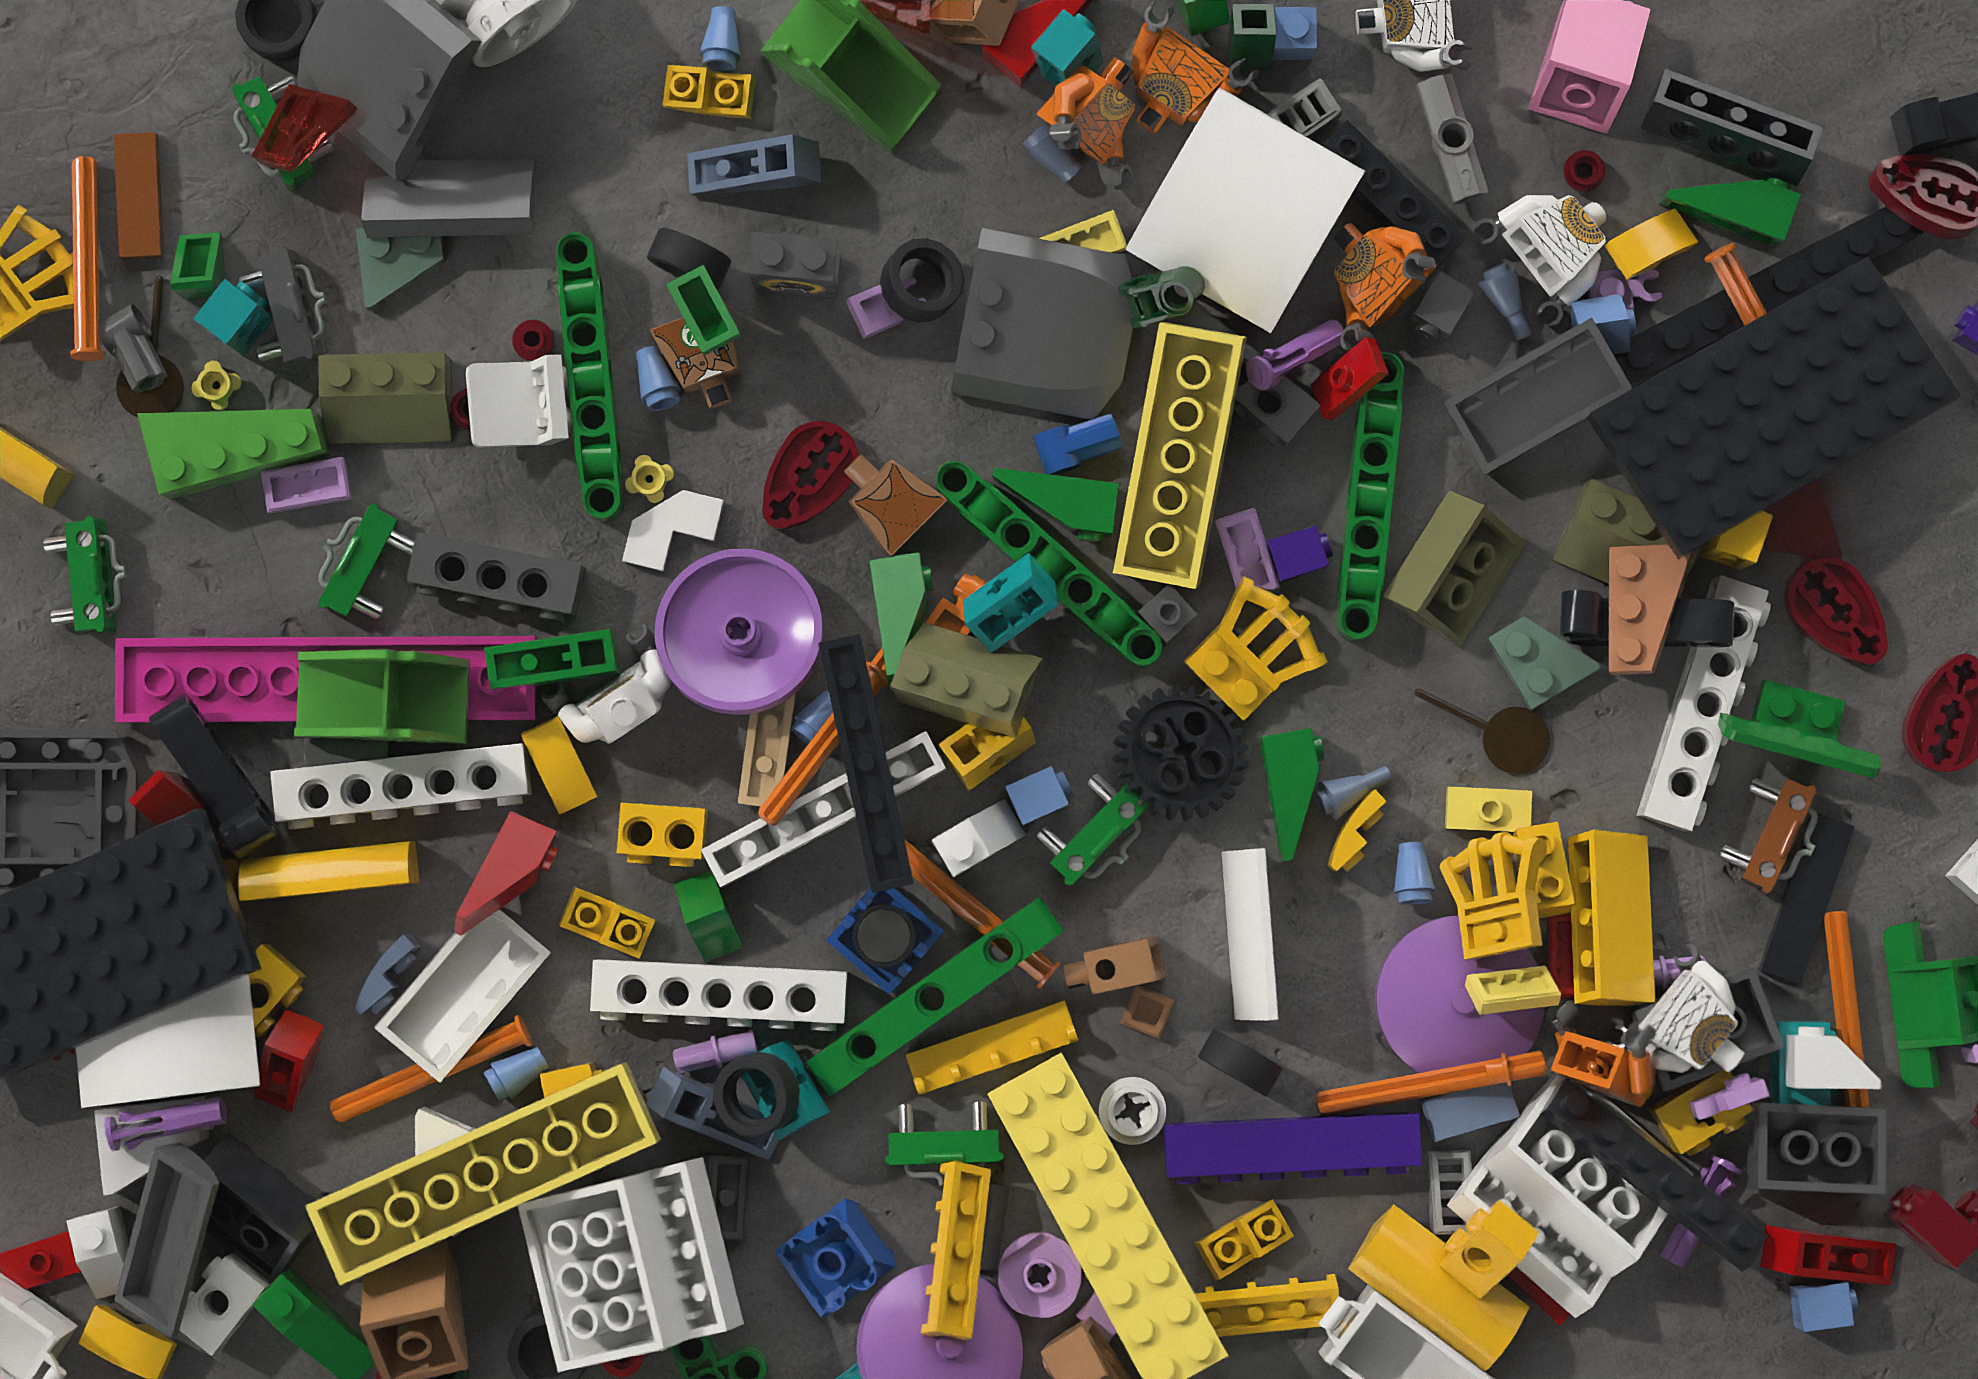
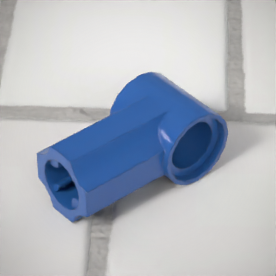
[1033,413,1122,475]

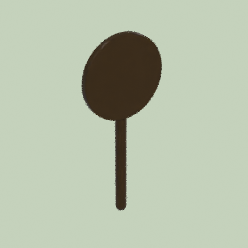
[116,276,184,418]
[1415,689,1549,774]

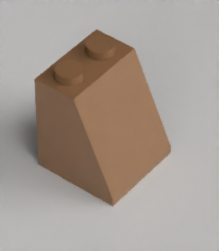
[360,1238,469,1379]

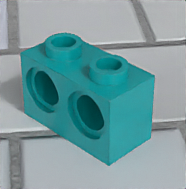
[193,279,273,357]

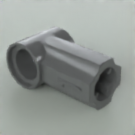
[100,304,168,393]

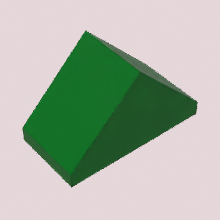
[170,232,225,300]
[666,265,741,356]
[674,870,744,962]

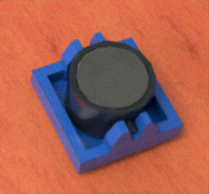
[826,888,944,995]

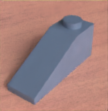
[687,134,821,195]
[646,1067,778,1161]

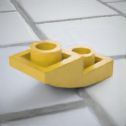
[662,65,756,119]
[1605,208,1698,280]
[521,716,597,815]
[1327,789,1387,872]
[558,886,655,959]
[1194,1199,1294,1280]
[78,1305,177,1379]

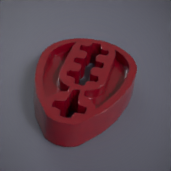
[1868,154,1978,240]
[762,421,859,530]
[1784,557,1888,665]
[1902,654,1978,773]

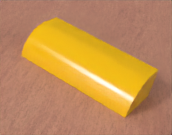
[0,427,75,509]
[1568,830,1655,1006]
[238,841,420,901]
[1348,1204,1530,1372]

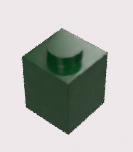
[1228,4,1276,70]

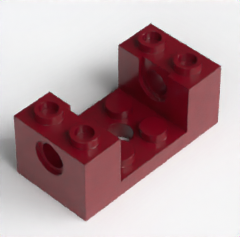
[1884,1104,1978,1270]

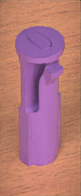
[1246,319,1344,390]
[105,1097,227,1151]
[1660,1154,1743,1269]

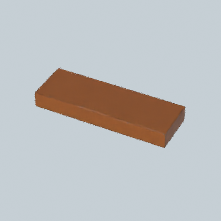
[114,132,164,260]

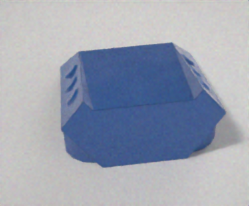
[775,1198,896,1318]

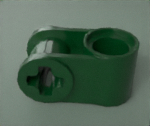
[1118,266,1205,328]

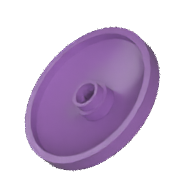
[655,549,824,715]
[1375,916,1545,1073]
[856,1264,1023,1379]

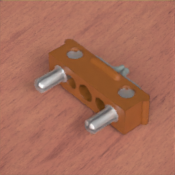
[1720,778,1818,895]

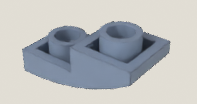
[355,934,421,1015]
[1420,1083,1520,1143]

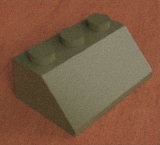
[318,352,453,445]
[1551,479,1700,585]
[1383,490,1526,648]
[890,622,1044,738]

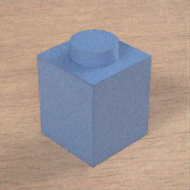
[1273,7,1317,60]
[1571,294,1636,354]
[1005,766,1073,826]
[1788,1279,1858,1332]

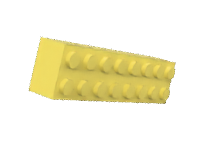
[987,1053,1228,1379]
[305,1061,661,1285]

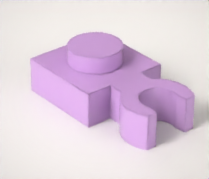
[1587,269,1662,310]
[846,278,926,339]
[1688,1073,1769,1120]

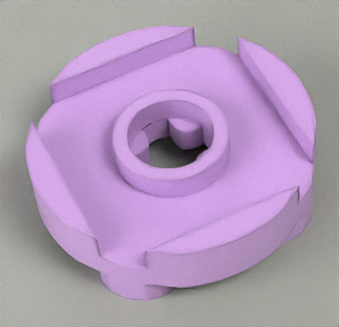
[998,1232,1081,1318]

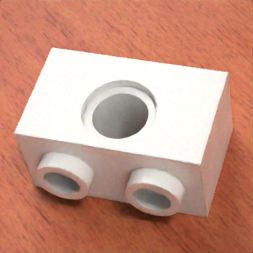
[179,1253,272,1356]

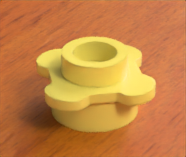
[191,361,242,410]
[625,455,674,503]

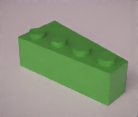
[137,409,331,500]

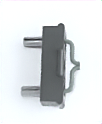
[239,246,327,365]

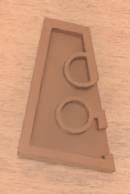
[1609,545,1696,675]

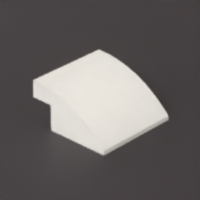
[1125,87,1365,333]
[76,974,260,1108]
[1447,1073,1694,1318]
[518,1157,744,1372]

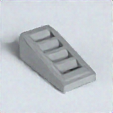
[1267,78,1343,138]
[1427,1150,1472,1240]

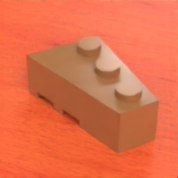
[1041,1316,1132,1379]

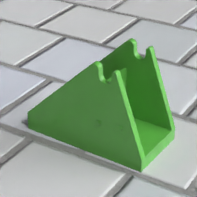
[760,0,942,155]
[294,650,471,744]

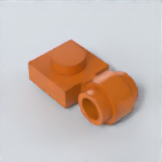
[926,573,987,636]

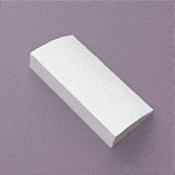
[1222,848,1278,1020]
[374,909,551,1083]

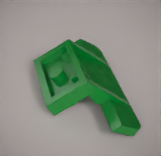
[1718,680,1882,778]
[1883,921,1978,1088]

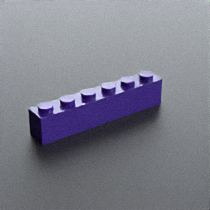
[1163,1112,1422,1184]

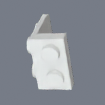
[466,355,572,448]

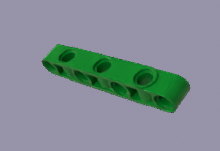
[556,232,624,523]
[1336,352,1404,642]
[936,461,1162,668]
[805,896,1064,1097]

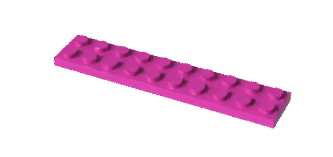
[115,636,537,723]

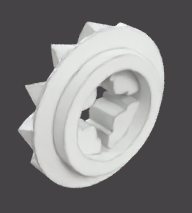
[1099,1077,1166,1145]

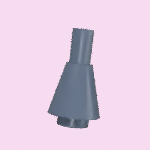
[1478,263,1532,341]
[1315,766,1392,820]

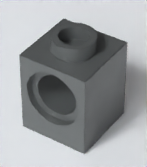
[1410,271,1476,341]
[1137,584,1198,646]

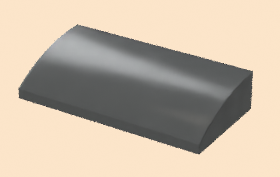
[361,158,536,238]
[1444,317,1633,475]
[115,1143,219,1339]

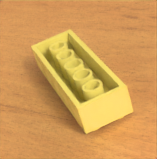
[1113,322,1247,589]

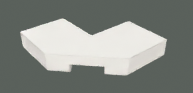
[622,490,725,572]

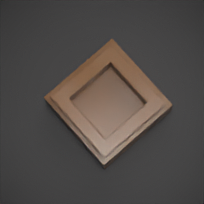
[1120,985,1175,1039]

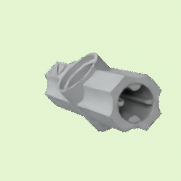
[1416,73,1488,204]

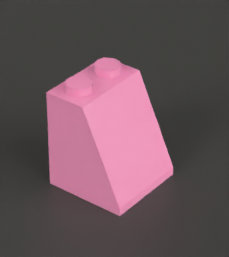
[1528,0,1651,134]

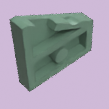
[356,228,446,310]
[1486,616,1600,710]

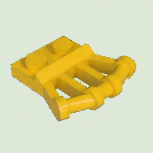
[0,205,74,341]
[1183,576,1328,721]
[1440,832,1547,960]

